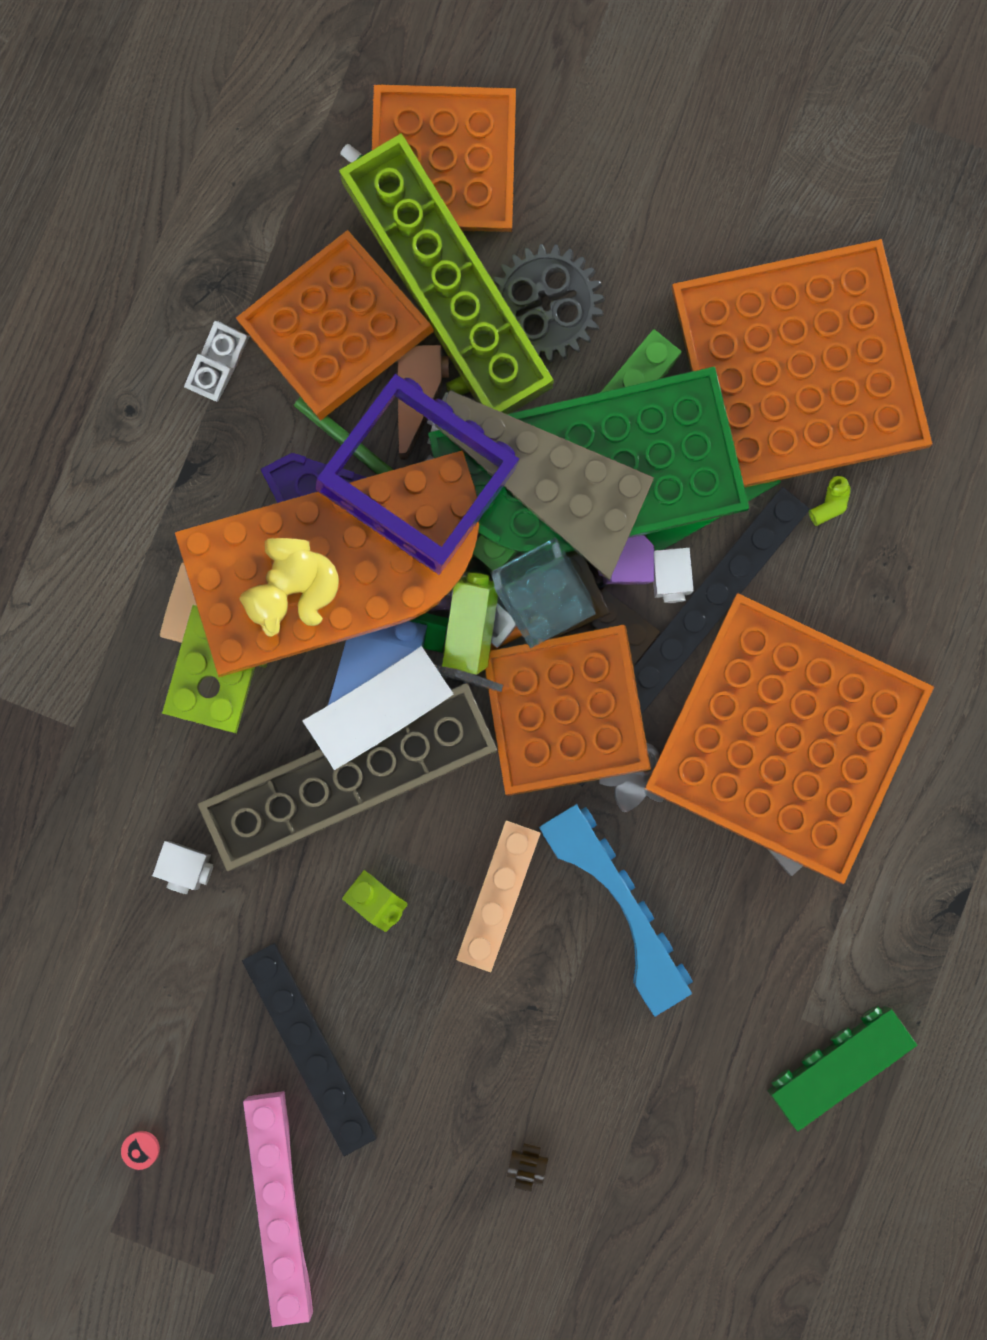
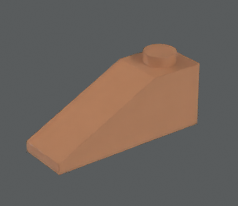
[398,345,449,459]

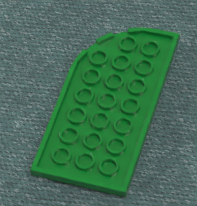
[428,366,749,555]

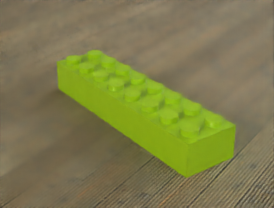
[339,133,554,414]

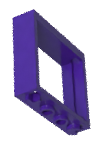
[316,374,519,575]

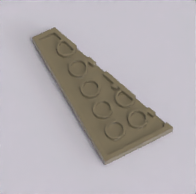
[435,391,654,581]

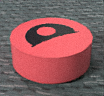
[121,1131,160,1170]

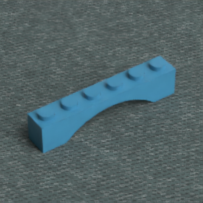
[538,804,693,1017]

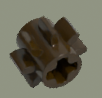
[507,1143,548,1192]

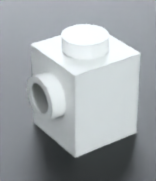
[152,841,213,894]

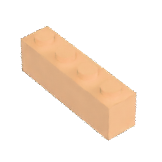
[456,820,540,972]

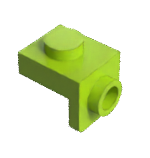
[342,870,407,932]

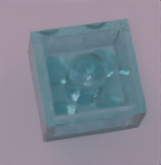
[491,537,596,648]

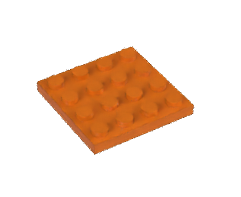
[372,85,516,232]
[236,230,434,421]
[485,625,651,796]

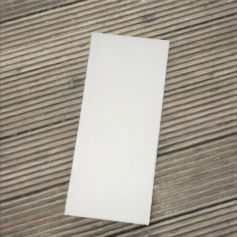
[303,646,454,770]

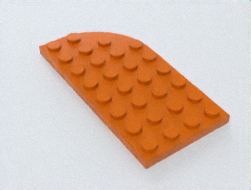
[175,450,479,678]

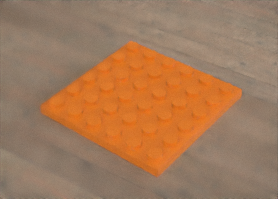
[672,239,932,487]
[644,593,934,884]

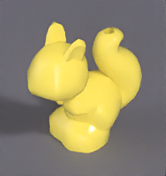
[239,538,339,637]

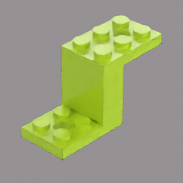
[162,605,267,734]

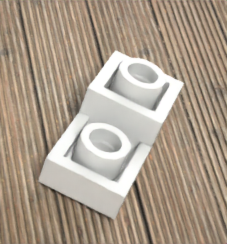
[184,321,250,402]

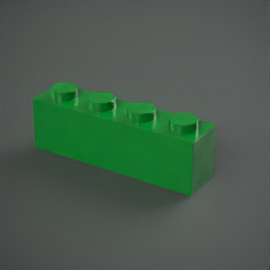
[767,1005,918,1132]

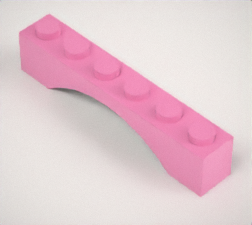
[243,1091,313,1327]

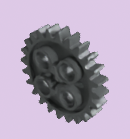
[493,244,605,363]

